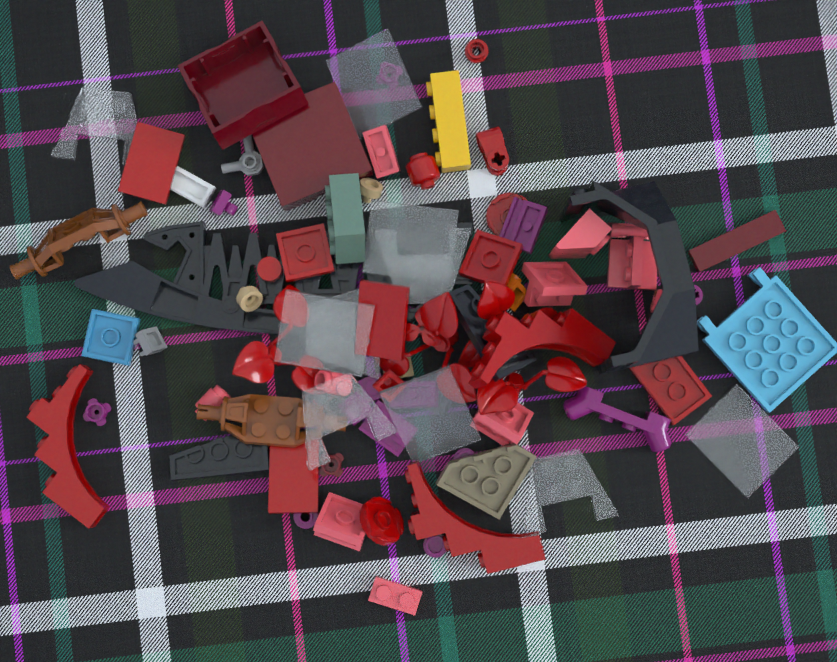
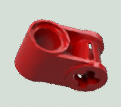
[475,126,509,176]

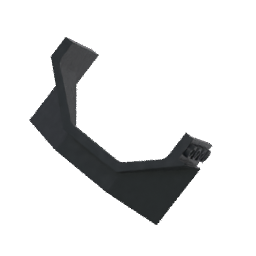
[560,181,699,375]

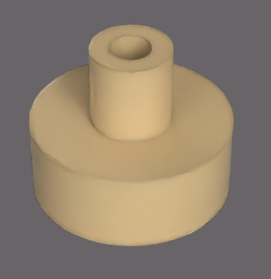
[360,178,383,203]
[236,286,263,312]

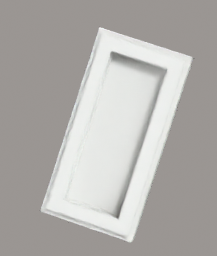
[171,166,216,209]

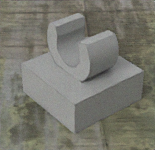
[133,326,167,356]

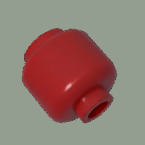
[406,152,440,190]

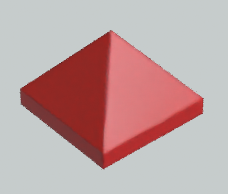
[372,368,407,402]

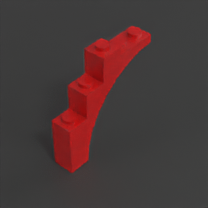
[468,308,616,389]
[27,364,110,528]
[405,460,545,574]

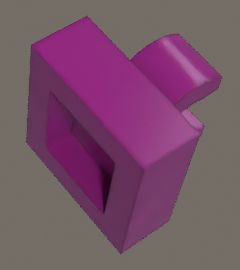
[209,190,238,216]

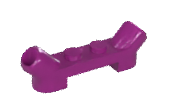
[563,386,672,453]

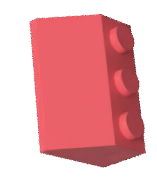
[548,208,612,259]

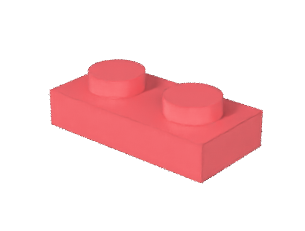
[362,125,401,179]
[368,576,422,615]

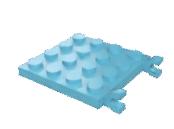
[697,267,837,413]

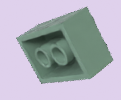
[325,173,365,264]

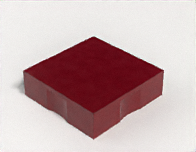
[177,21,309,150]
[252,82,373,212]

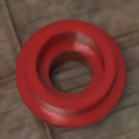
[465,39,488,63]

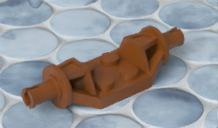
[10,201,148,280]
[197,394,347,448]

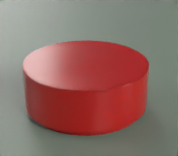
[257,257,283,282]

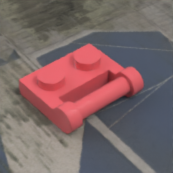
[606,222,649,240]

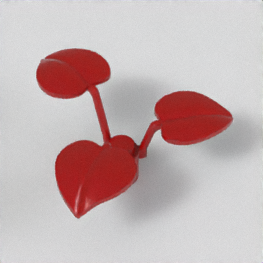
[458,281,557,368]
[232,285,325,395]
[373,292,477,403]
[477,357,587,415]

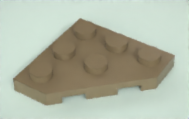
[435,443,537,520]

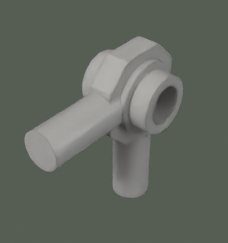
[221,134,264,176]

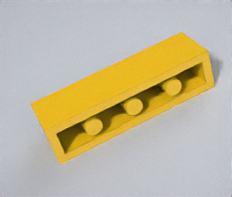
[426,70,471,173]

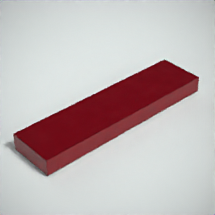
[687,210,786,273]

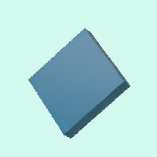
[81,309,141,366]

